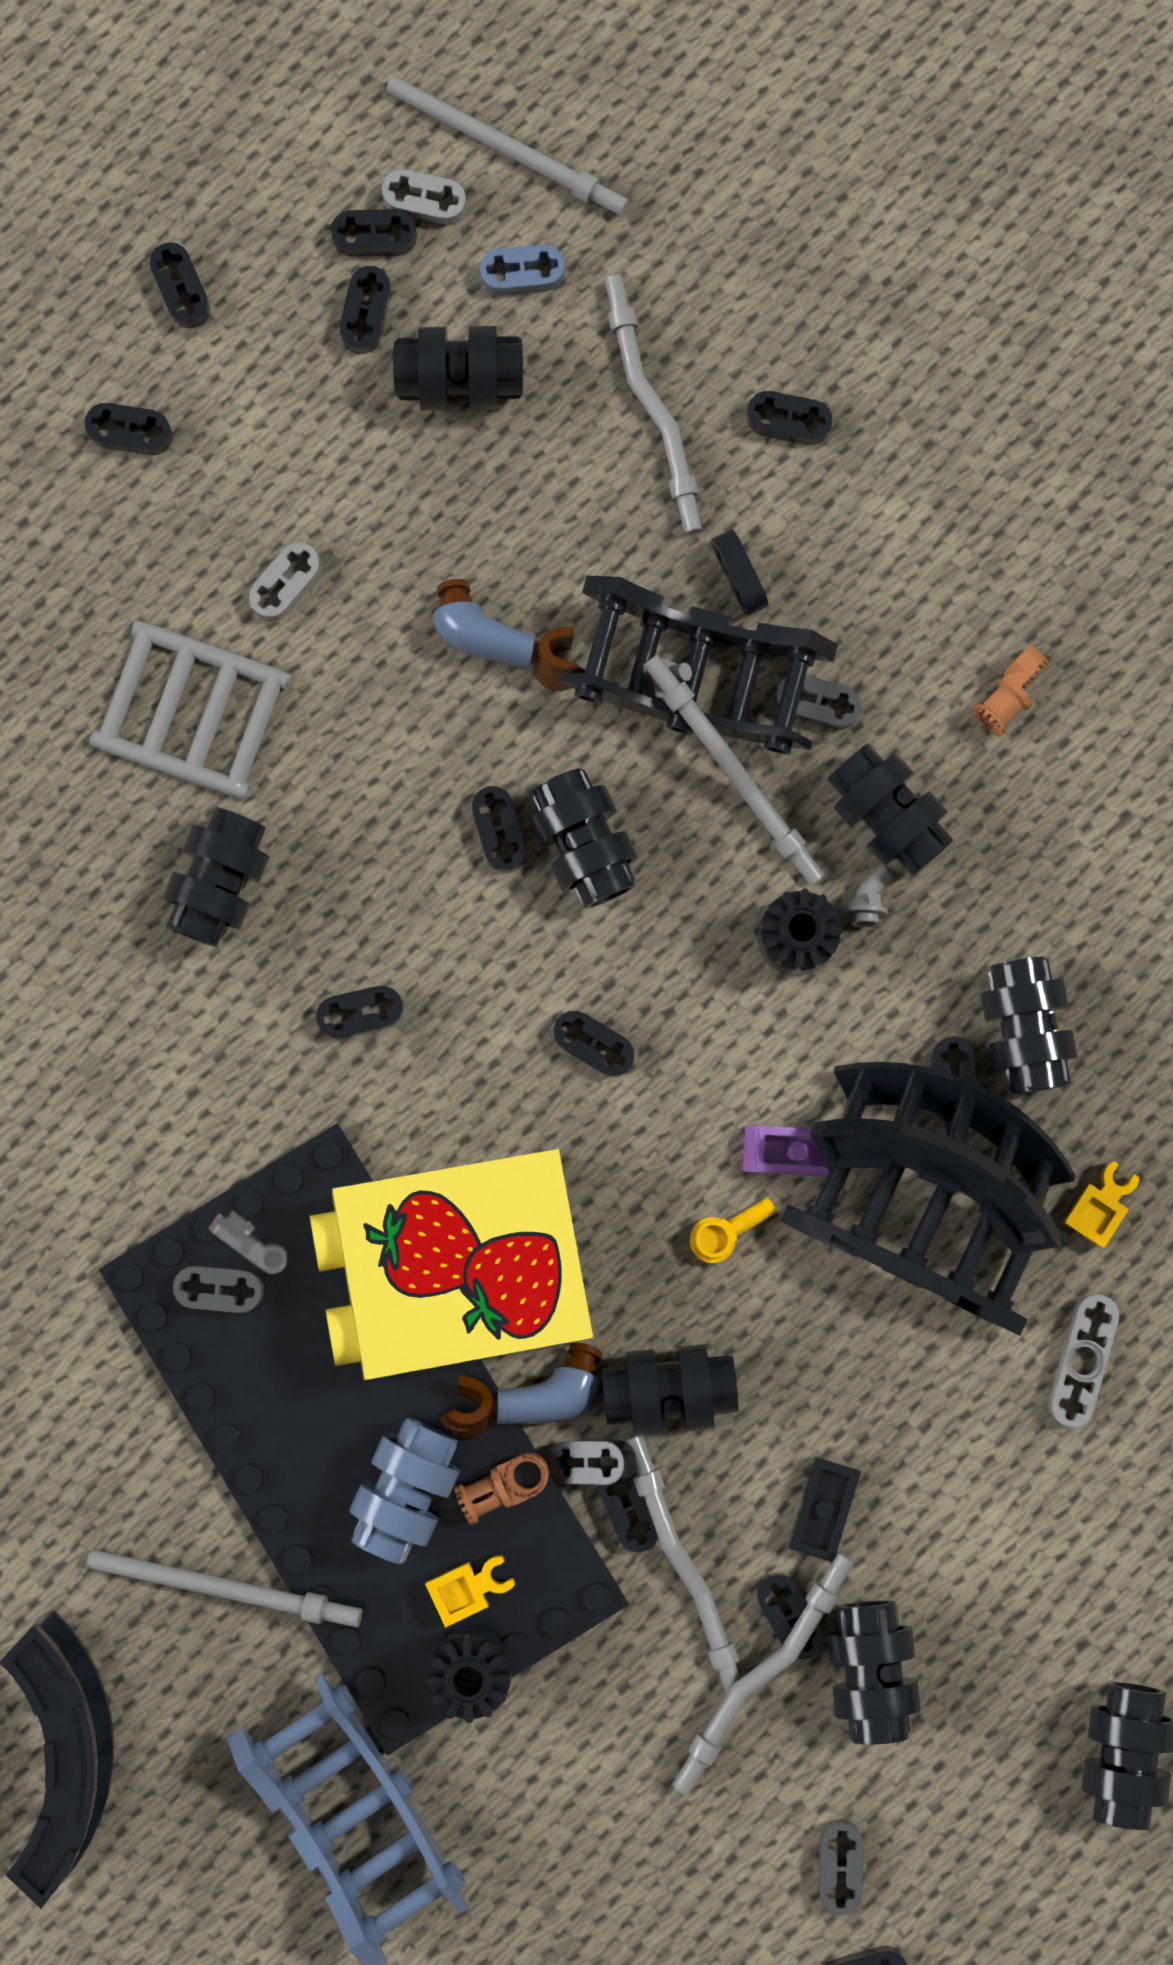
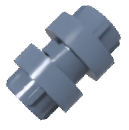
[349,1417,461,1564]

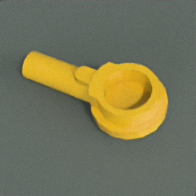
[689,1197,777,1264]

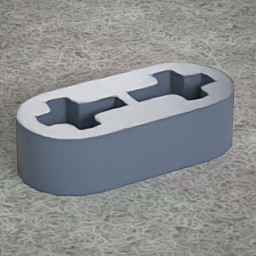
[479,245,565,295]

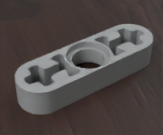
[1049,1294,1119,1428]

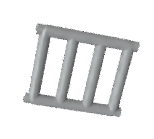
[89,620,292,800]

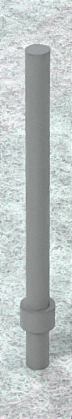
[386,76,629,216]
[87,1549,363,1628]

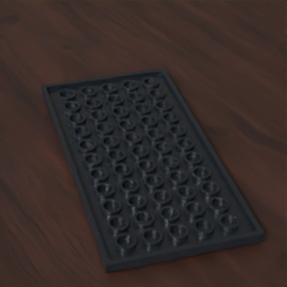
[98,1123,629,1756]

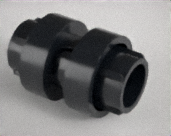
[393,326,523,411]
[827,743,954,876]
[530,768,638,909]
[162,807,270,948]
[980,956,1078,1095]
[602,1344,739,1437]
[827,1600,921,1745]
[1081,1682,1173,1830]

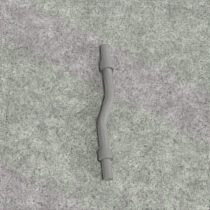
[604,274,702,535]
[643,654,825,885]
[625,1436,741,1694]
[672,1552,855,1795]

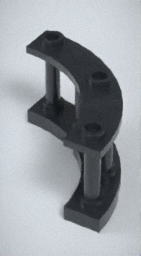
[558,575,838,755]
[810,1062,1075,1255]
[780,1164,1067,1336]
[0,1610,114,1909]

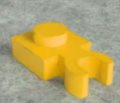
[1062,1161,1139,1248]
[425,1555,515,1628]

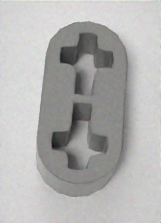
[382,169,467,225]
[249,542,321,621]

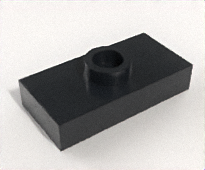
[787,1456,861,1562]

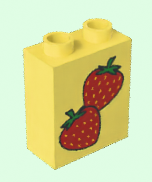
[310,1149,593,1381]

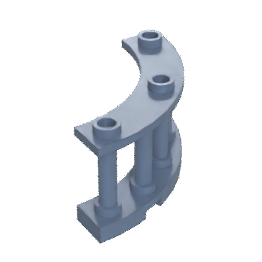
[226,1674,469,1965]

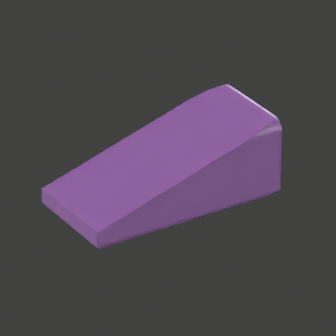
[743,1125,830,1176]

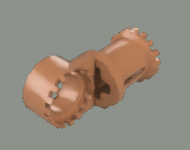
[971,644,1050,738]
[454,1452,549,1525]

